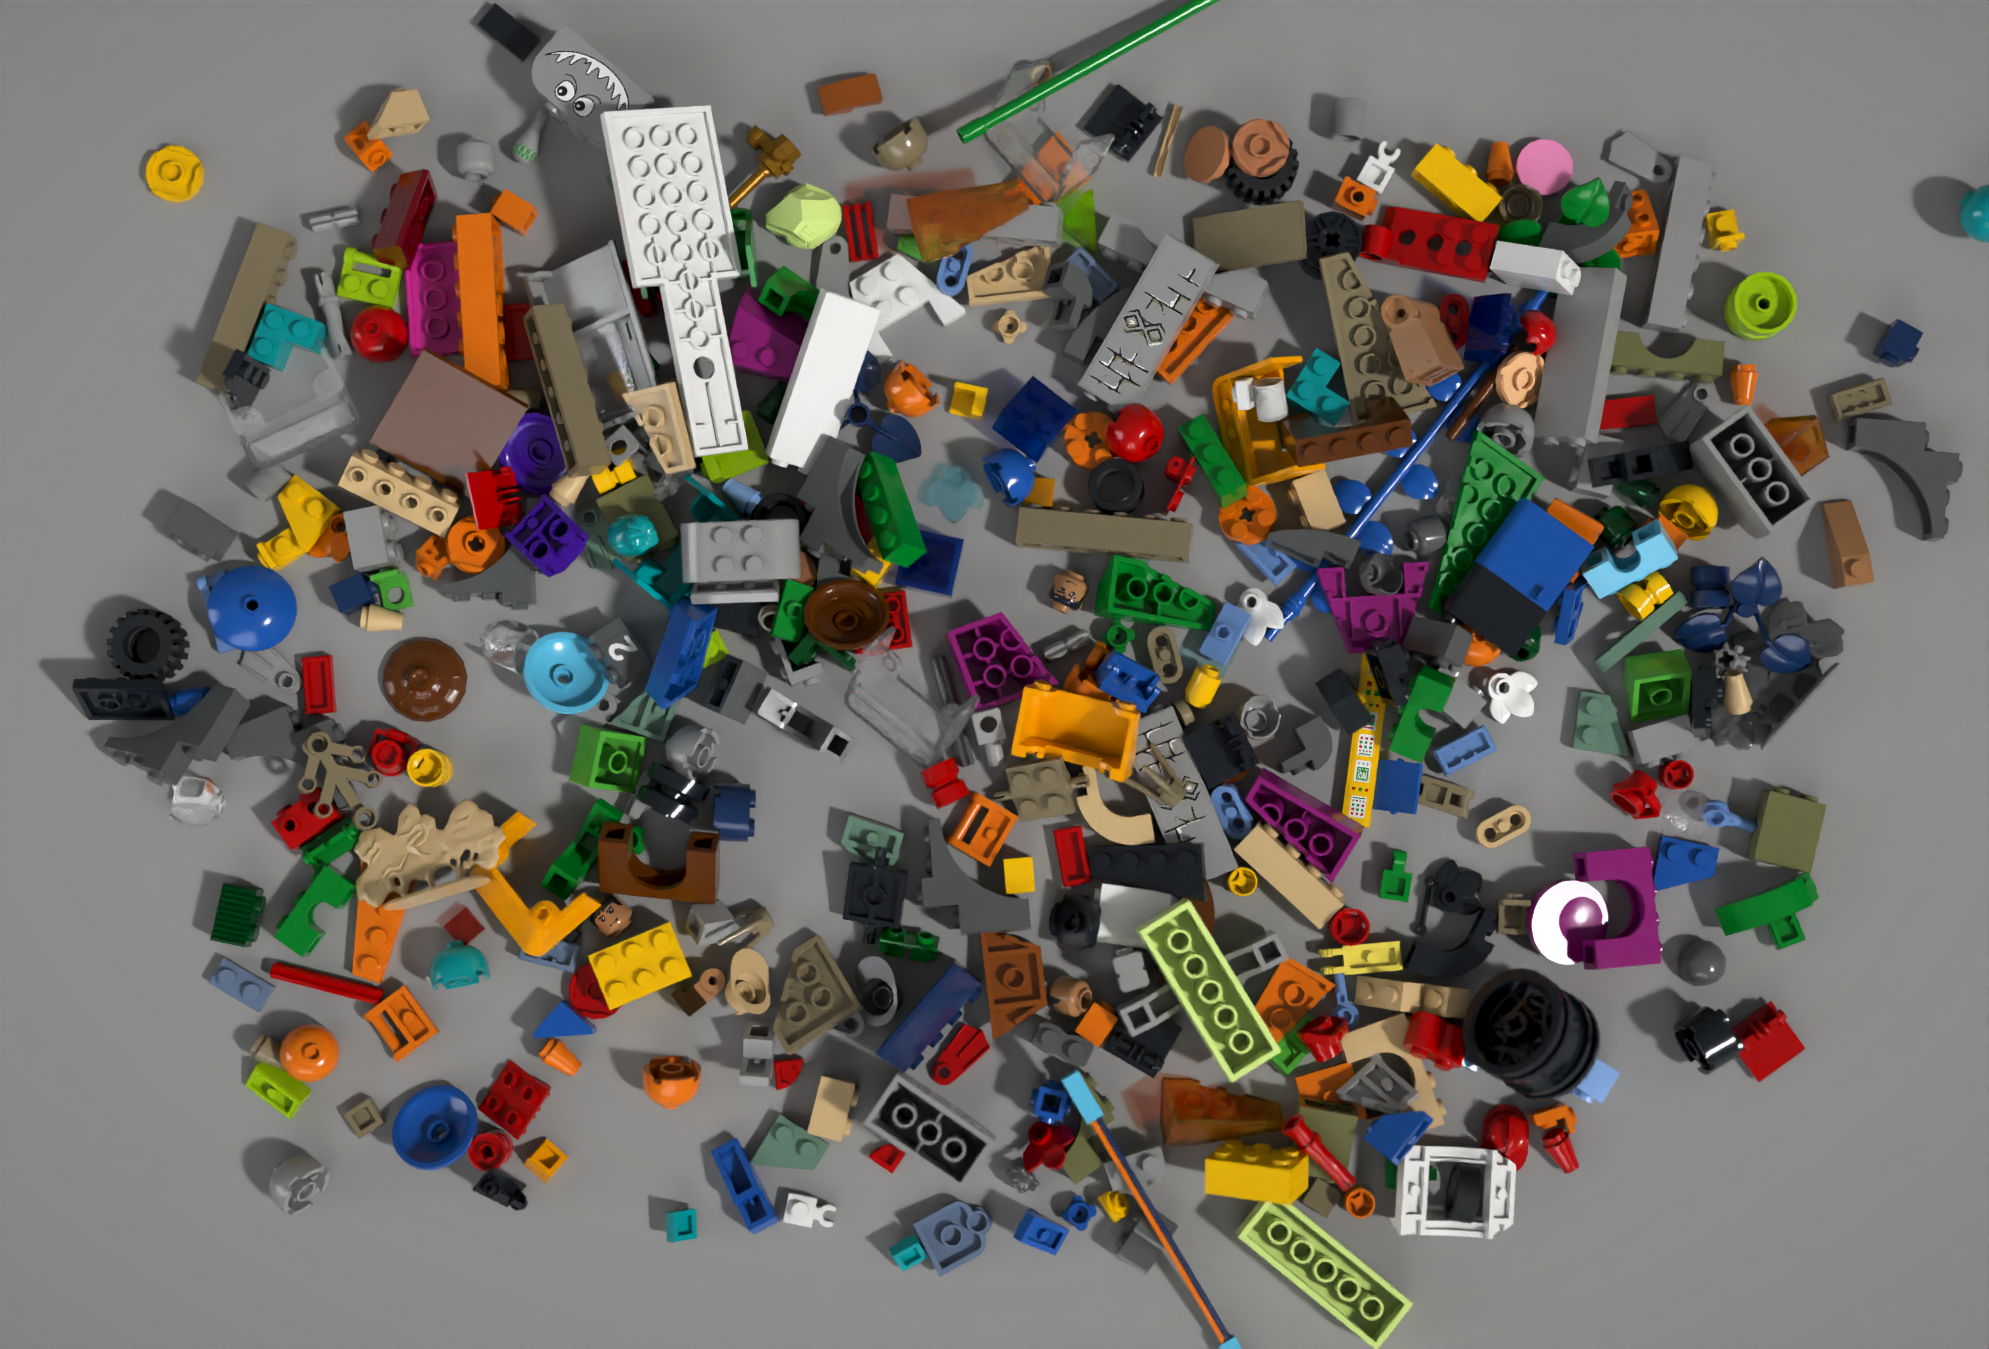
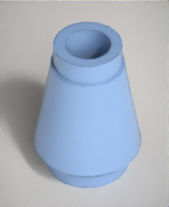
[722,478,764,517]

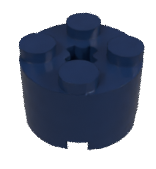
[712,783,756,842]

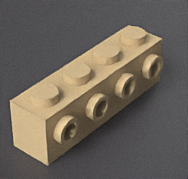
[338,448,464,538]
[1234,820,1346,929]

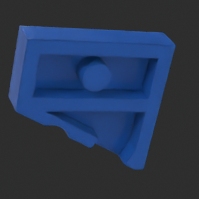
[1552,575,1590,646]
[1652,836,1720,891]

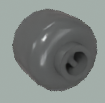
[1403,515,1448,556]

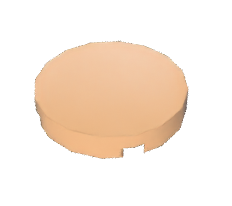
[1495,350,1545,408]

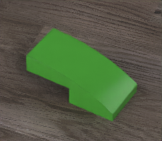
[1267,1012,1314,1077]

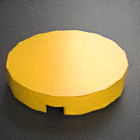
[145,145,205,203]

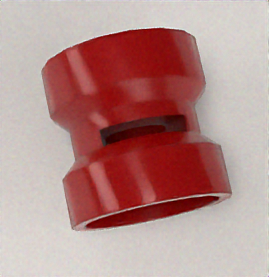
[1658,760,1694,790]

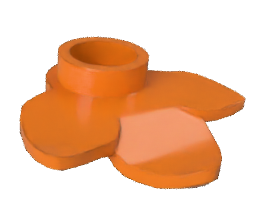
[309,513,350,563]

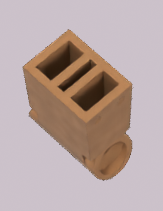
[1381,294,1465,387]

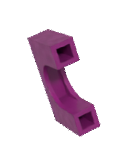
[1573,847,1662,970]

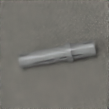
[312,272,353,360]

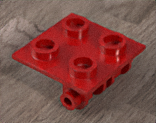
[1164,457,1197,517]
[465,466,524,531]
[1731,1001,1806,1082]
[478,1059,551,1140]

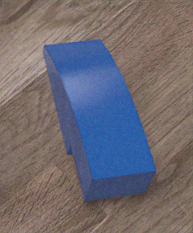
[711,1138,780,1235]

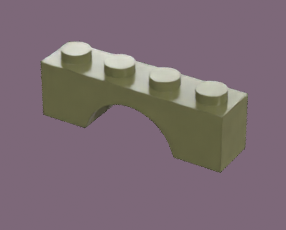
[1610,331,1725,384]

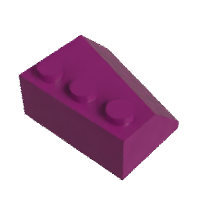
[729,285,809,383]
[944,612,1059,713]

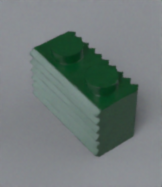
[210,883,266,947]

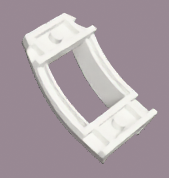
[1389,1145,1516,1239]

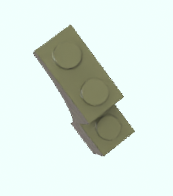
[1062,1069,1115,1185]

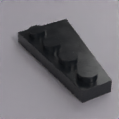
[1089,842,1208,902]

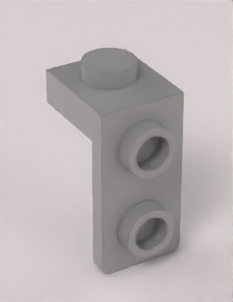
[770,637,826,687]

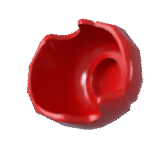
[1520,310,1557,357]

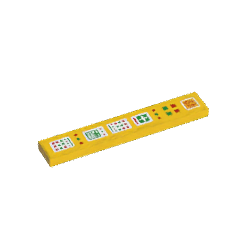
[1341,653,1386,828]

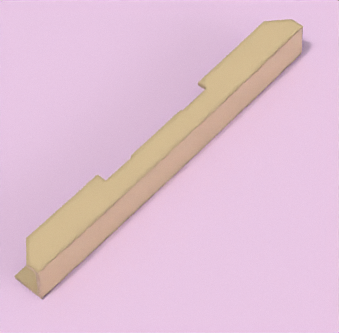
[1153,103,1183,178]

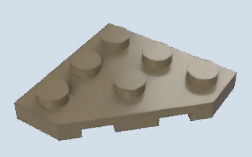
[773,934,864,1056]

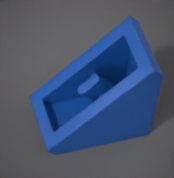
[533,1000,597,1039]

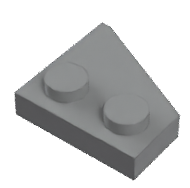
[1336,1056,1419,1114]

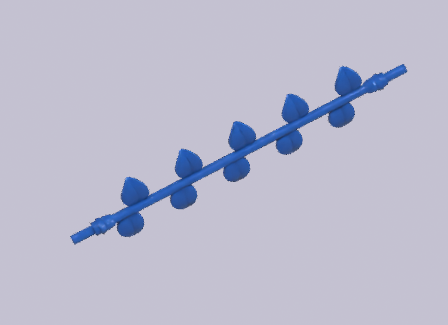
[1264,290,1551,642]

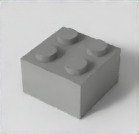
[343,505,404,575]

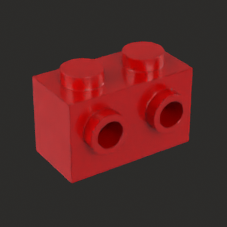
[271,787,345,850]

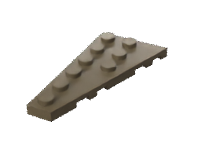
[1318,251,1437,425]

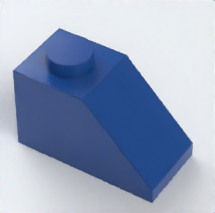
[1364,1110,1434,1166]

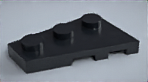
[222,349,271,419]

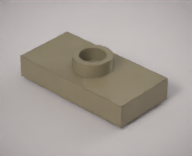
[1826,377,1893,423]

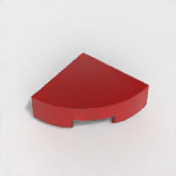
[774,1058,803,1090]
[869,1143,906,1173]

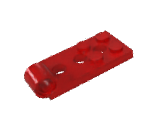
[1359,206,1499,283]

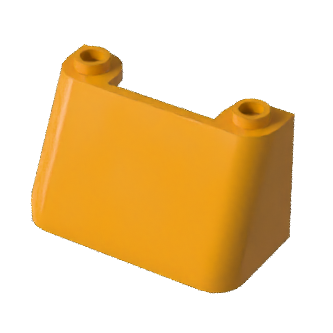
[1011,680,1140,782]

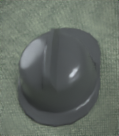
[855,956,903,1027]

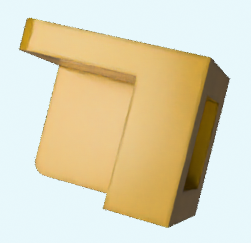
[950,382,989,421]
[1003,857,1035,894]

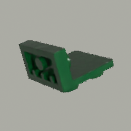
[788,632,858,674]

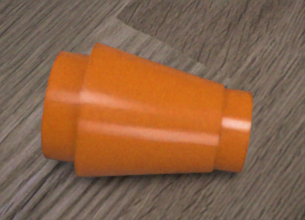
[1485,141,1514,187]
[1729,364,1759,405]
[537,1037,582,1077]

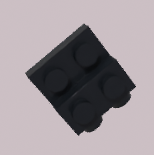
[1363,636,1410,707]
[1692,665,1723,738]

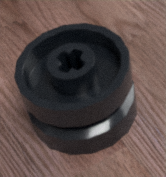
[636,761,711,825]

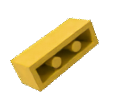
[1410,143,1502,222]

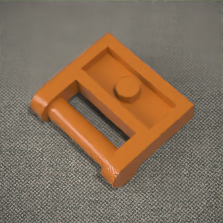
[945,791,1018,867]
[363,985,440,1063]

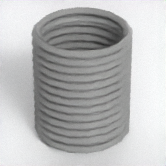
[1331,98,1366,143]
[244,456,292,502]

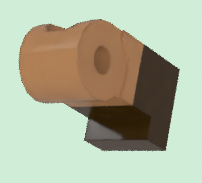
[670,968,727,1017]

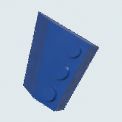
[645,596,718,710]

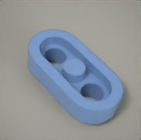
[936,239,973,296]
[1211,782,1254,839]

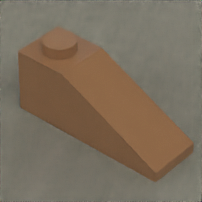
[1821,500,1874,589]

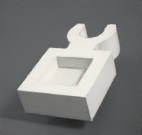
[1356,141,1400,196]
[1232,377,1259,410]
[783,1192,837,1228]

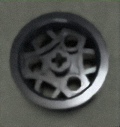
[1462,968,1600,1101]

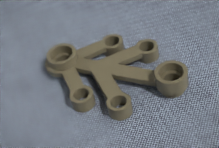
[297,730,382,831]

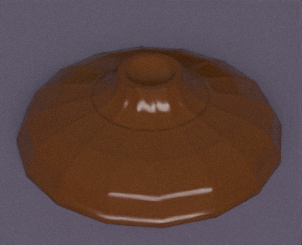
[804,579,890,650]
[382,638,468,722]

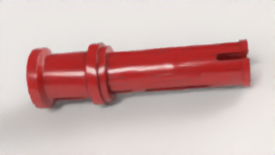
[1281,1114,1356,1191]

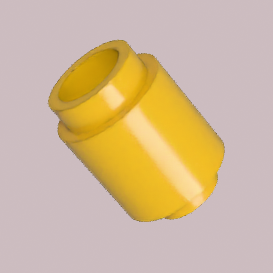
[1184,664,1222,709]

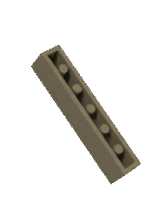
[196,222,297,397]
[523,303,611,478]
[1015,504,1193,563]

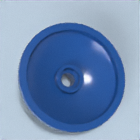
[207,566,297,652]
[392,1085,478,1170]

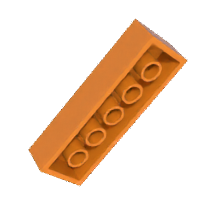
[452,213,511,391]

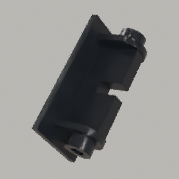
[472,1167,528,1211]

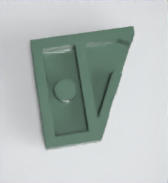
[611,691,681,743]
[1571,691,1629,757]
[841,814,905,868]
[751,1113,830,1170]

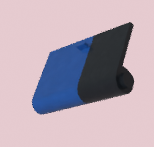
[1440,498,1595,659]

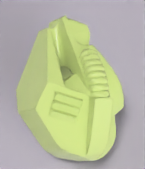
[765,183,842,249]

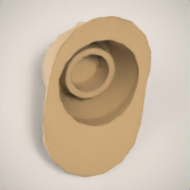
[725,949,771,1015]

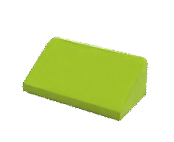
[245,1062,312,1120]

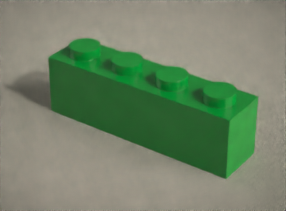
[857,451,927,568]

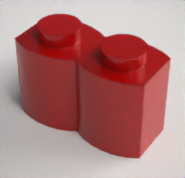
[1403,1011,1466,1071]

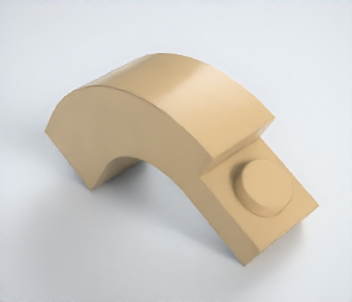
[1076,765,1155,845]

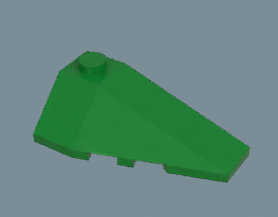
[1094,555,1216,632]

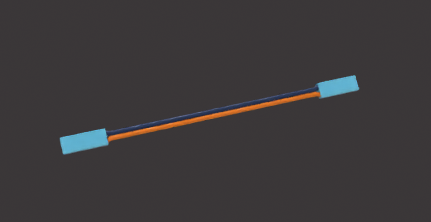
[1061,1069,1242,1349]

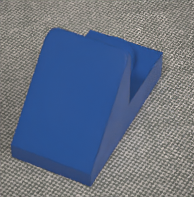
[1013,1208,1069,1256]

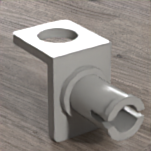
[605,425,651,467]
[971,707,1007,767]

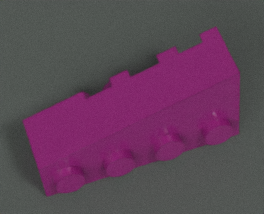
[1245,768,1364,883]

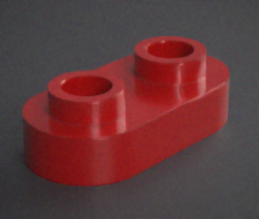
[1438,294,1469,351]

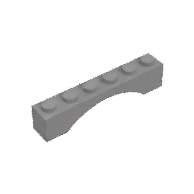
[1097,212,1269,320]
[1115,930,1289,1037]

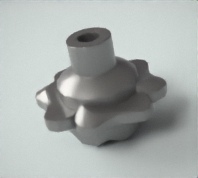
[1006,1165,1039,1193]

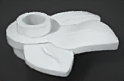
[1236,588,1284,646]
[1486,671,1538,724]

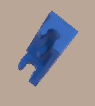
[1095,650,1161,713]

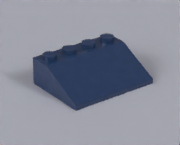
[876,960,982,1072]

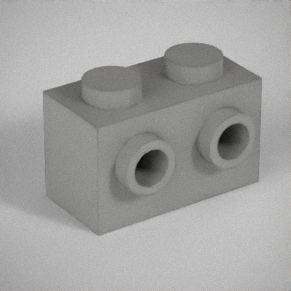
[1103,1142,1169,1194]

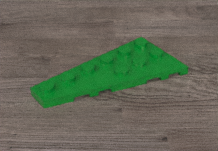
[1428,430,1545,616]

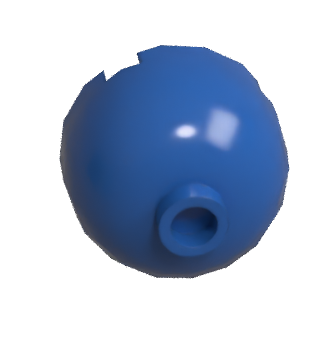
[982,448,1036,507]

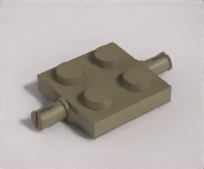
[994,755,1090,822]

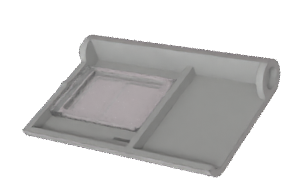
[522,240,659,433]

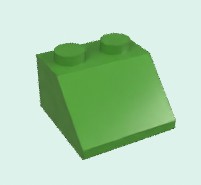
[1623,649,1692,723]
[569,724,648,793]

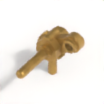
[728,125,802,210]

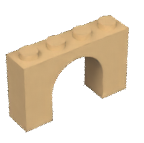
[1340,1011,1446,1131]

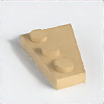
[966,246,1051,307]
[622,382,696,474]

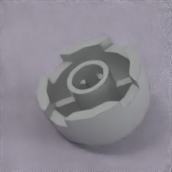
[1476,404,1535,458]
[665,725,720,782]
[269,1155,330,1216]

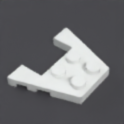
[850,254,966,366]

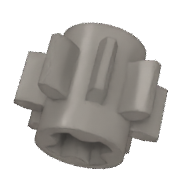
[1711,643,1751,677]

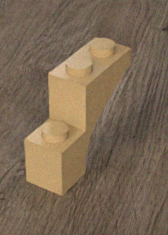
[1354,975,1470,1018]

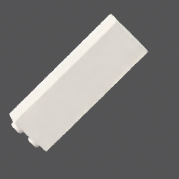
[765,288,881,475]

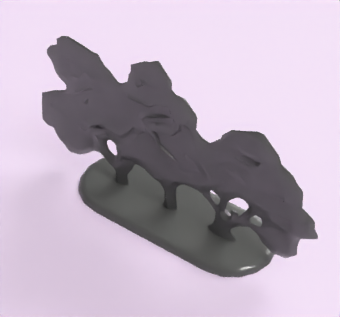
[1710,600,1845,751]

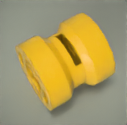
[1226,867,1258,896]

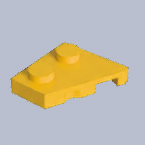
[278,474,341,553]

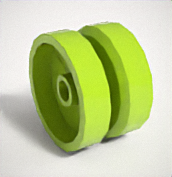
[1724,272,1797,341]

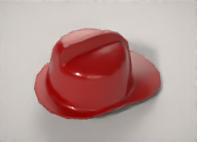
[1481,1104,1529,1171]

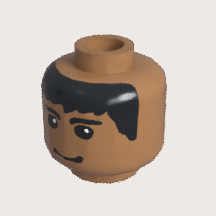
[1047,570,1089,614]
[589,895,633,938]
[1048,976,1093,1017]

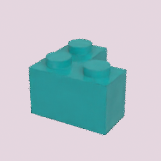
[248,303,328,372]
[1286,348,1350,427]

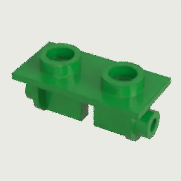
[301,816,360,871]
[878,927,940,963]

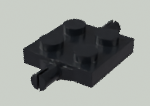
[842,847,908,944]

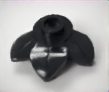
[1433,859,1483,916]

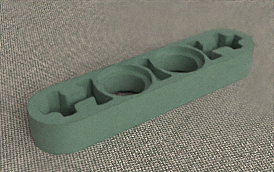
[1593,590,1688,673]

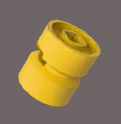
[591,446,638,496]
[1617,571,1673,621]
[407,749,453,787]

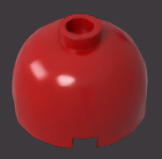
[350,305,409,363]
[1106,403,1164,463]

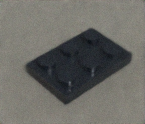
[72,677,176,720]

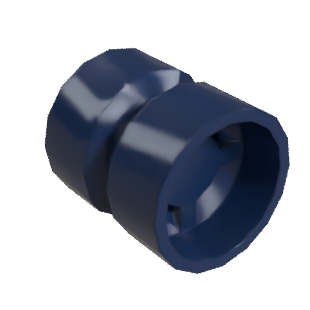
[1691,565,1730,609]

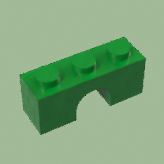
[758,265,820,334]
[1178,413,1247,509]
[1388,665,1457,763]
[274,865,356,957]

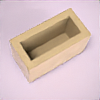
[1287,469,1346,531]
[807,1073,861,1142]

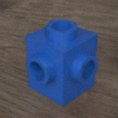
[1029,1079,1073,1124]

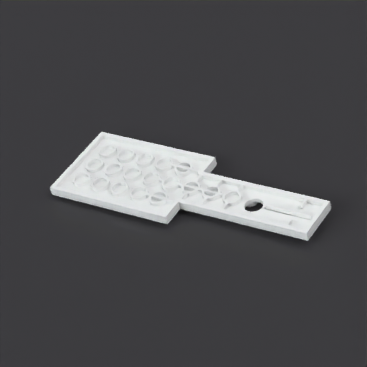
[600,105,749,458]

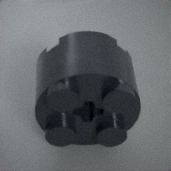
[1674,1006,1744,1075]

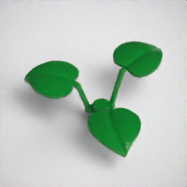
[1496,177,1621,270]

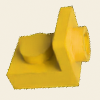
[1703,209,1745,252]
[256,528,307,571]

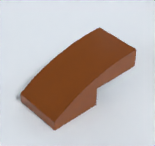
[817,73,883,116]

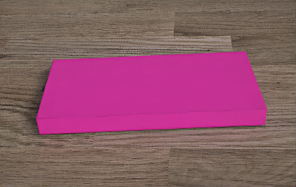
[404,241,463,359]

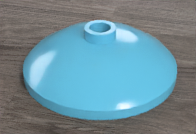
[523,632,609,714]

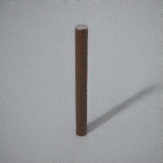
[1445,344,1522,442]

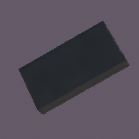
[477,3,540,63]

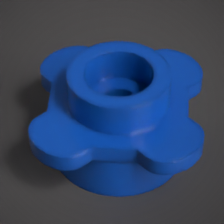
[1062,1195,1097,1231]

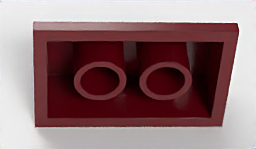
[371,169,438,271]

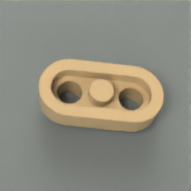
[1475,805,1531,848]

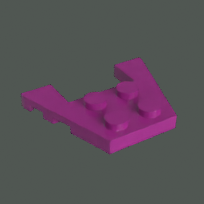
[1316,562,1429,654]

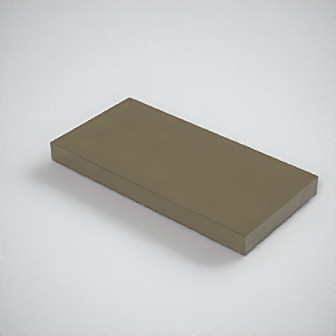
[1193,200,1308,274]

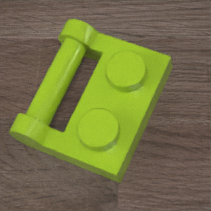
[336,246,404,310]

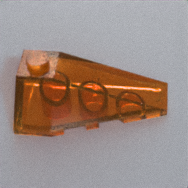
[906,180,1030,263]
[1160,1077,1284,1146]

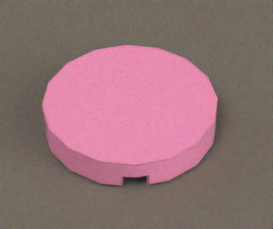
[1515,139,1573,197]

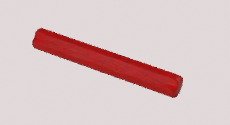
[270,962,384,1005]

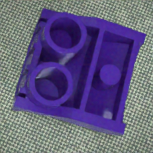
[504,494,589,578]

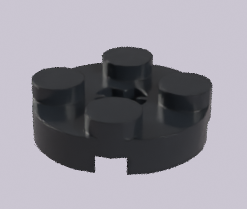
[1049,893,1101,952]

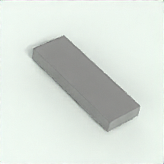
[690,579,781,605]

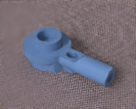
[1700,800,1756,833]
[1331,973,1360,1031]

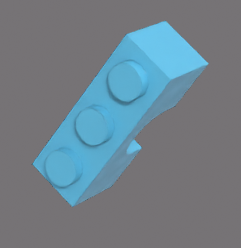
[1581,519,1678,599]

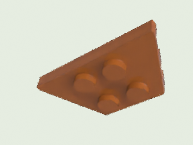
[980,933,1047,1039]

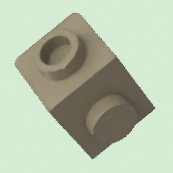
[1496,893,1531,935]

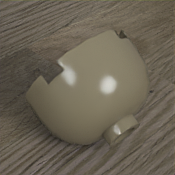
[870,116,928,172]

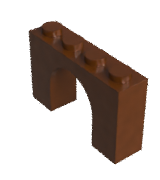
[1280,396,1413,468]
[598,821,720,905]

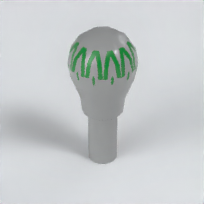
[512,111,548,164]

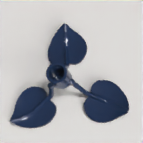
[839,350,921,463]
[1674,557,1811,674]

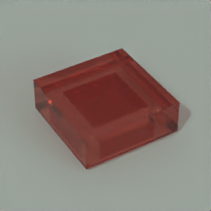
[444,907,486,945]

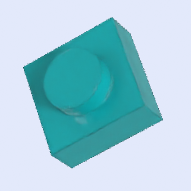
[666,1208,697,1242]
[889,1234,929,1272]

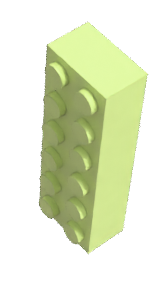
[1135,898,1281,1083]
[1235,1201,1413,1349]

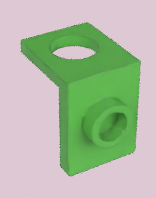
[370,567,414,611]

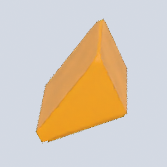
[1023,478,1055,509]
[524,1138,568,1183]

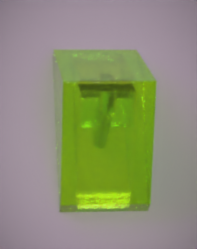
[1062,190,1097,253]

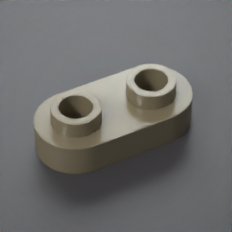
[1147,627,1183,684]

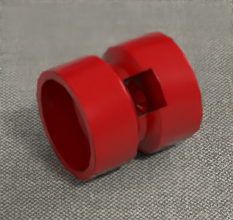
[920,757,971,810]
[1327,907,1370,946]
[468,1128,514,1171]

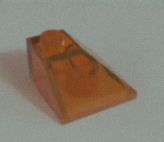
[1764,415,1830,477]

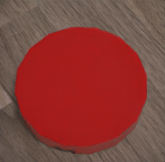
[568,962,621,1019]

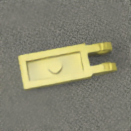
[1318,941,1403,975]

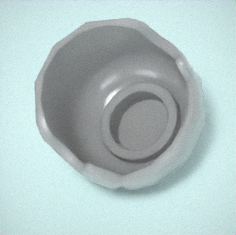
[1237,694,1281,741]

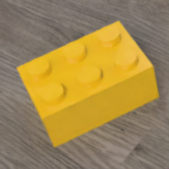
[588,922,693,1010]
[1205,1140,1309,1205]

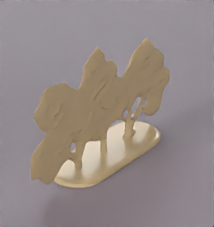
[354,799,506,910]

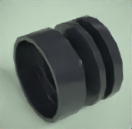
[1298,211,1362,281]

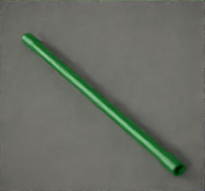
[956,0,1220,145]

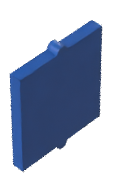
[1372,758,1423,815]

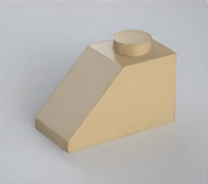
[367,88,430,140]

